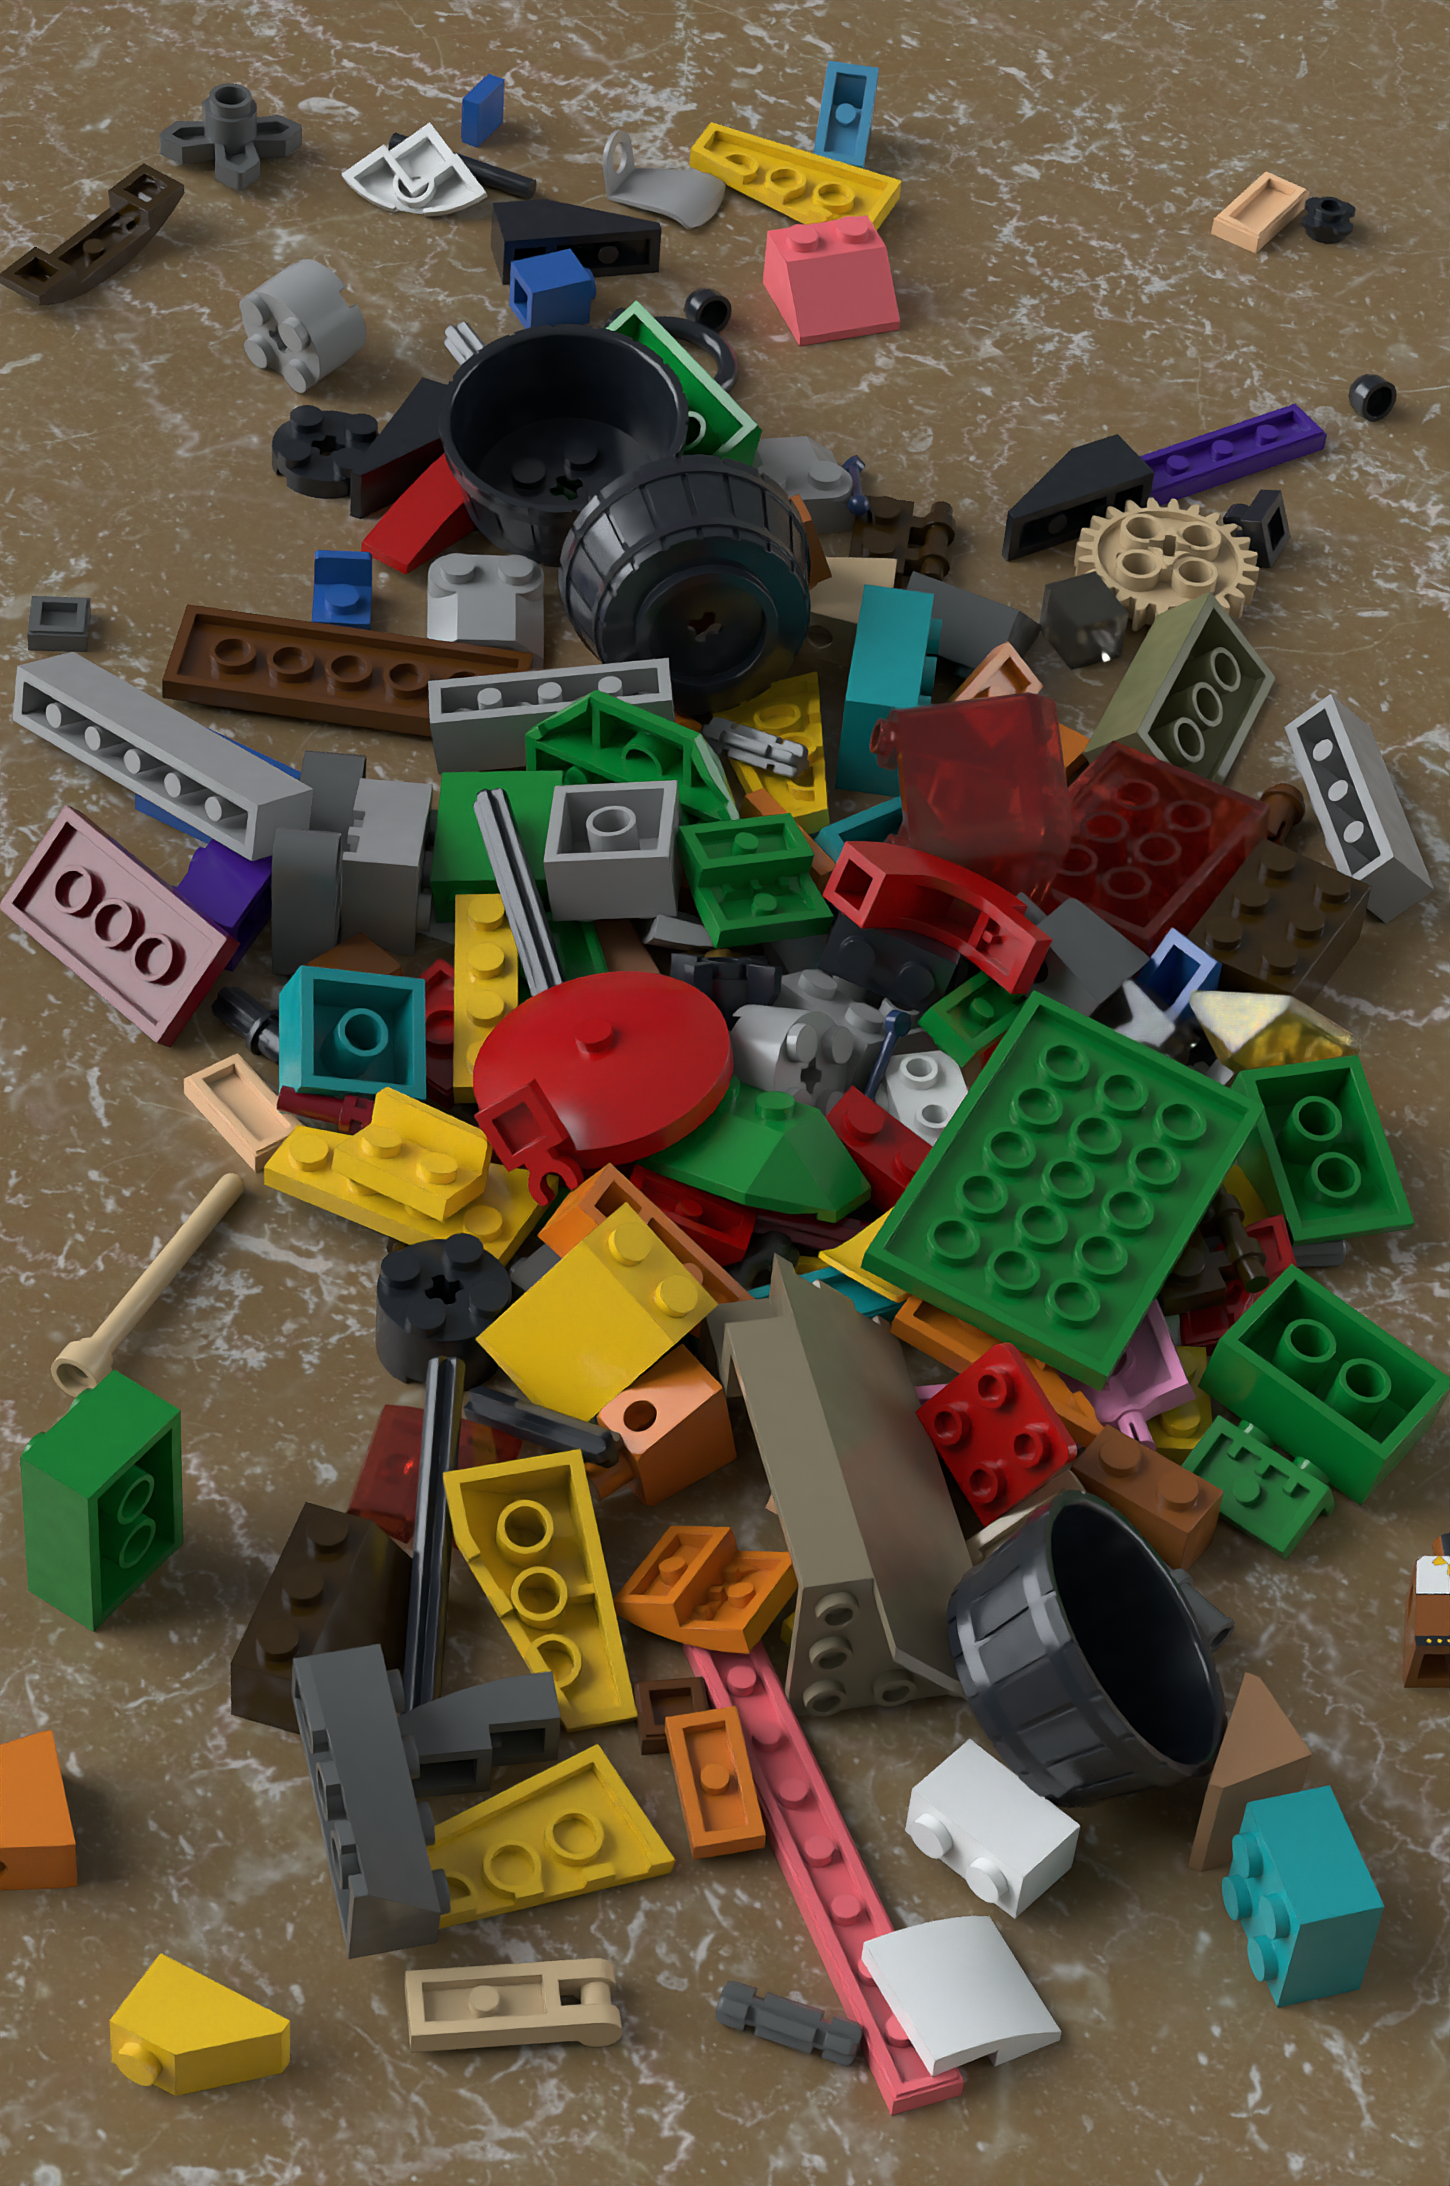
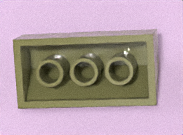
[1083,592,1276,823]

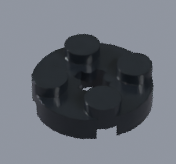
[272,405,379,499]

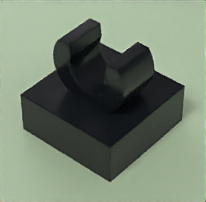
[1222,490,1291,568]

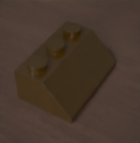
[230,1502,412,1735]

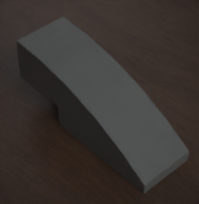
[397,1671,560,1798]

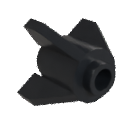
[670,952,782,1031]

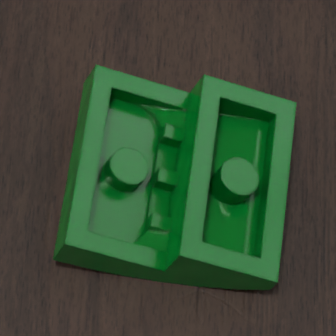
[676,813,834,949]

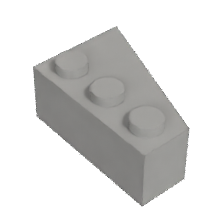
[341,778,438,956]

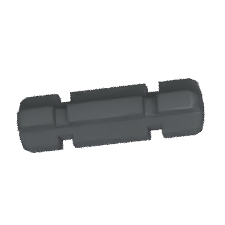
[701,717,810,779]
[716,1980,863,2066]

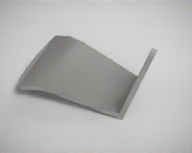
[603,130,726,230]

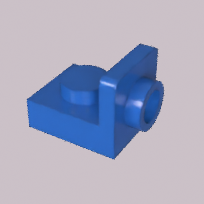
[312,550,373,630]

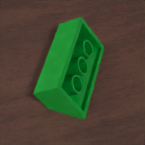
[605,300,762,466]

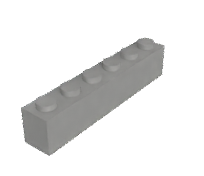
[13,652,313,861]

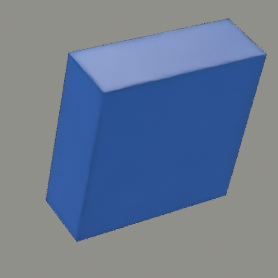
[461,74,505,148]

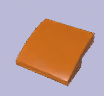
[613,1526,799,1654]

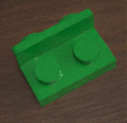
[1181,1415,1336,1561]

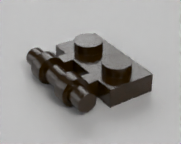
[848,495,956,589]
[1156,1184,1270,1317]

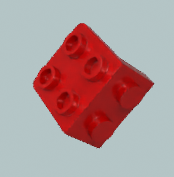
[915,1342,1077,1528]

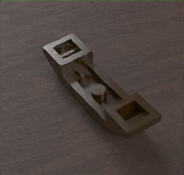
[0,163,185,306]

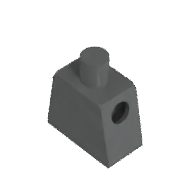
[1016,892,1150,1019]

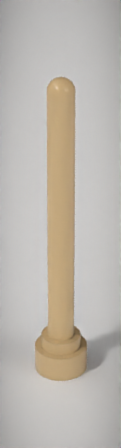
[51,1173,244,1398]

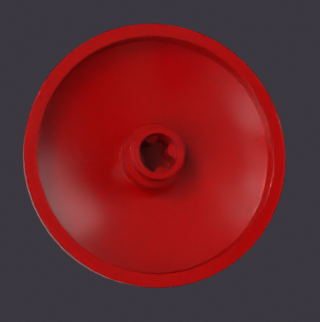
[473,971,734,1169]

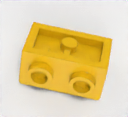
[331,1087,493,1222]

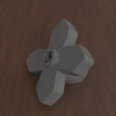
[159,83,302,191]

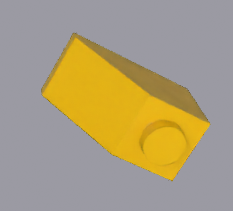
[109,1953,290,2096]

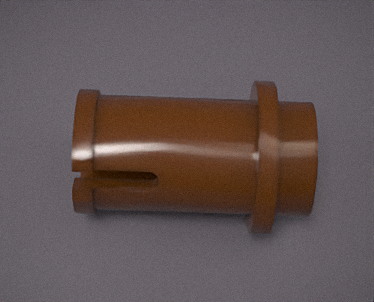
[1245,783,1306,851]

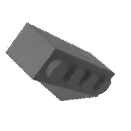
[291,1644,451,1959]

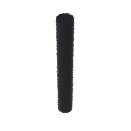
[388,132,537,200]

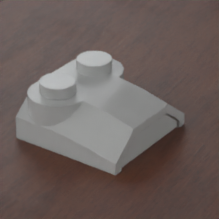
[752,436,855,534]
[427,553,544,668]

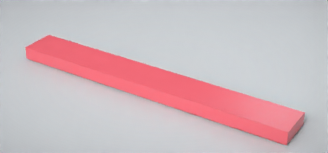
[682,1639,964,2116]

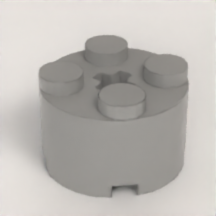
[239,259,366,393]
[728,1004,853,1116]

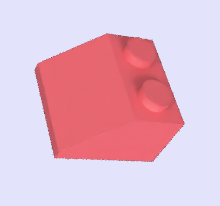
[763,215,900,346]

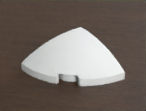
[341,123,488,217]

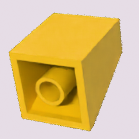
[476,1202,719,1422]

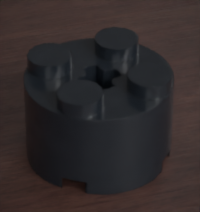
[375,1233,512,1391]

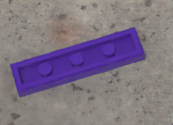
[1139,404,1327,506]

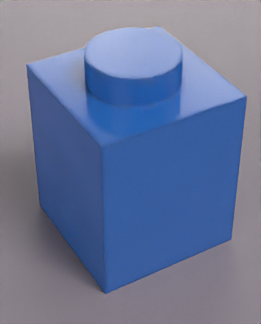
[509,249,596,329]

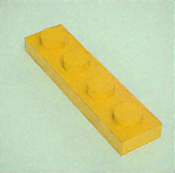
[453,894,519,1104]

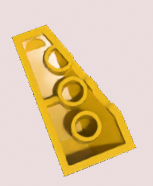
[443,1449,637,1733]

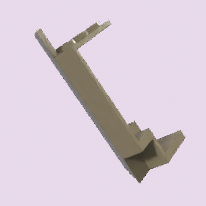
[697,1253,973,1717]

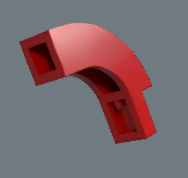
[822,841,1053,994]

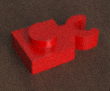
[474,1078,584,1207]

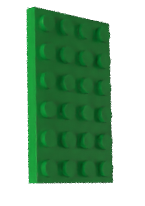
[860,990,1265,1392]

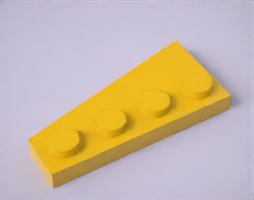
[689,122,902,231]
[707,671,830,835]
[264,1125,559,1268]
[426,1744,675,1929]

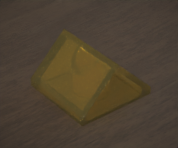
[1189,990,1363,1074]

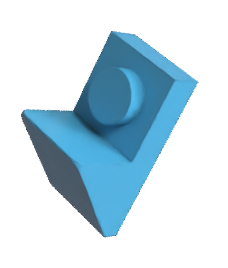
[813,61,879,169]

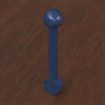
[842,455,870,516]
[863,1010,912,1101]

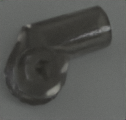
[724,1230,800,1291]

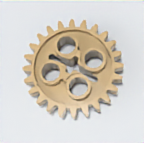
[1074,498,1259,631]

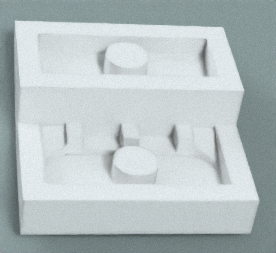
[861,1916,1061,2077]

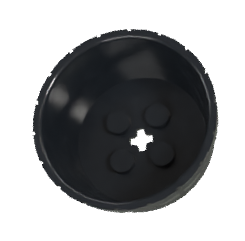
[438,324,689,568]
[558,454,811,715]
[947,1489,1228,1808]

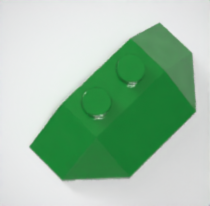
[525,690,740,826]
[632,1075,871,1223]

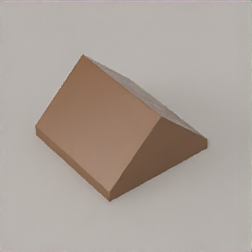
[1187,1672,1312,1872]

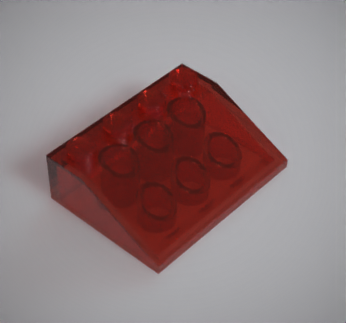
[988,740,1270,988]

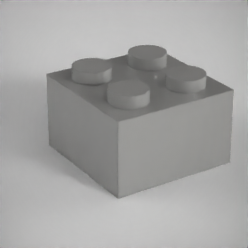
[543,780,684,922]

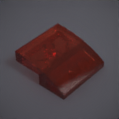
[346,1404,523,1550]

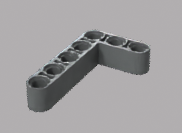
[272,750,366,976]

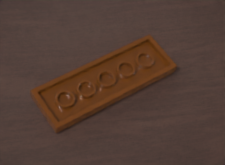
[162,604,533,737]

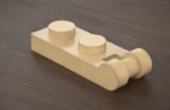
[405,1958,623,2052]

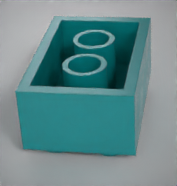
[835,584,943,797]

